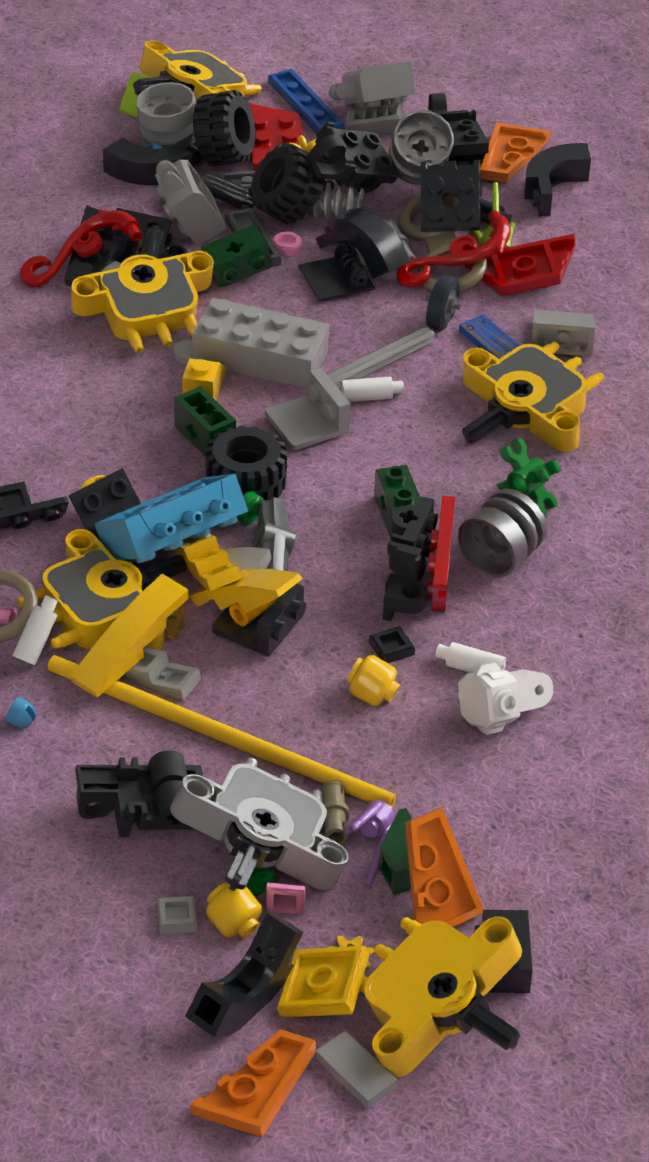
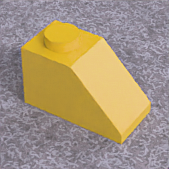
[182,358,227,400]

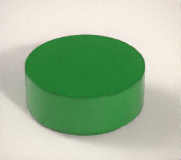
[237,491,265,525]

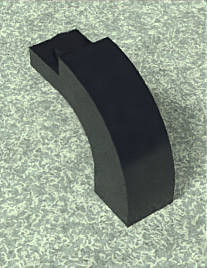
[103,133,203,185]
[524,143,591,216]
[315,208,411,278]
[185,912,304,1037]

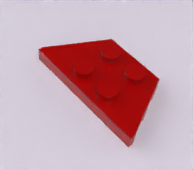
[248,103,304,171]
[465,234,576,296]
[427,496,455,612]

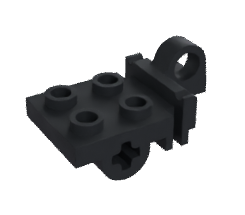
[428,93,489,161]
[306,122,399,194]
[383,496,438,621]
[75,750,203,837]

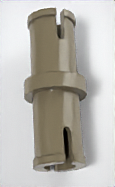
[322,781,349,845]

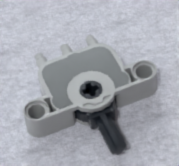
[170,758,349,891]

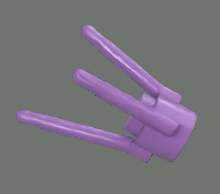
[346,800,395,886]

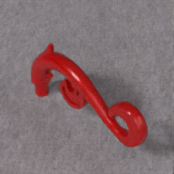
[20,209,142,287]
[396,210,511,288]

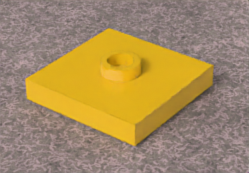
[277,946,370,1017]

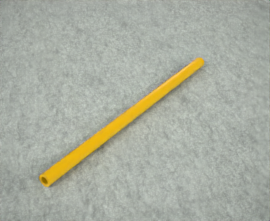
[47,655,396,808]

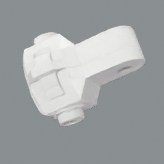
[458,662,553,735]

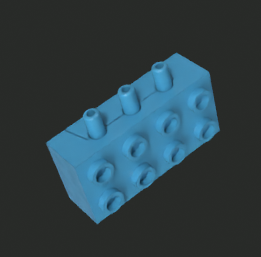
[94,474,248,563]

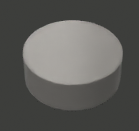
[173,340,193,364]

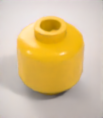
[346,655,400,707]
[206,882,262,939]

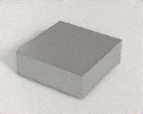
[156,896,198,935]

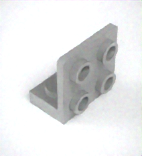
[531,310,596,357]
[265,367,351,450]

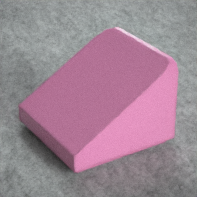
[266,883,306,915]

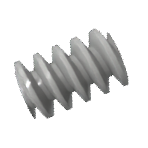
[305,183,364,220]

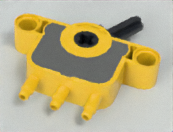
[70,226,214,353]

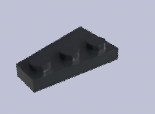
[64,205,131,287]

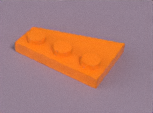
[480,122,551,183]
[405,807,484,927]
[189,1029,317,1137]

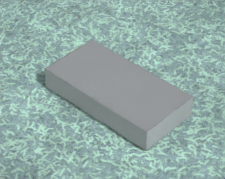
[315,1030,398,1109]

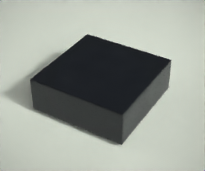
[369,626,415,663]

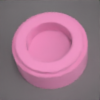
[272,232,302,256]

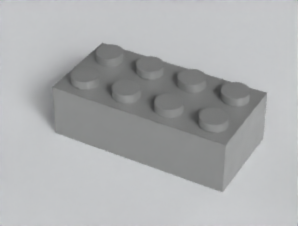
[192,298,330,388]

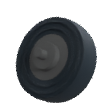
[425,275,461,330]

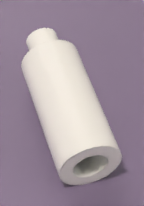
[340,376,404,402]
[12,595,58,665]
[435,642,506,673]

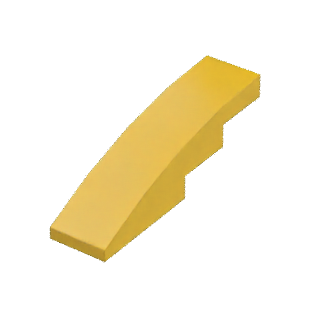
[175,534,242,591]
[190,569,302,613]
[71,574,189,698]

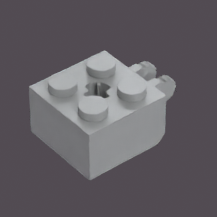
[328,61,416,109]
[155,159,227,245]

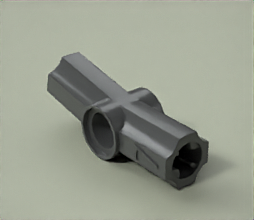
[253,497,296,571]

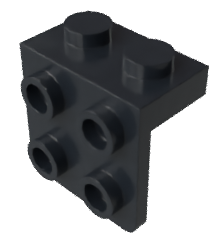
[212,584,306,657]

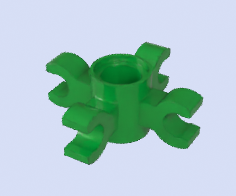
[496,438,562,515]

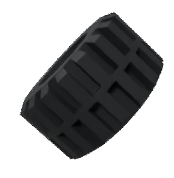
[193,90,255,166]
[250,143,325,224]
[206,425,287,501]

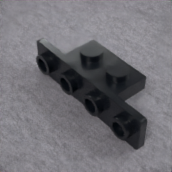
[0,481,69,529]

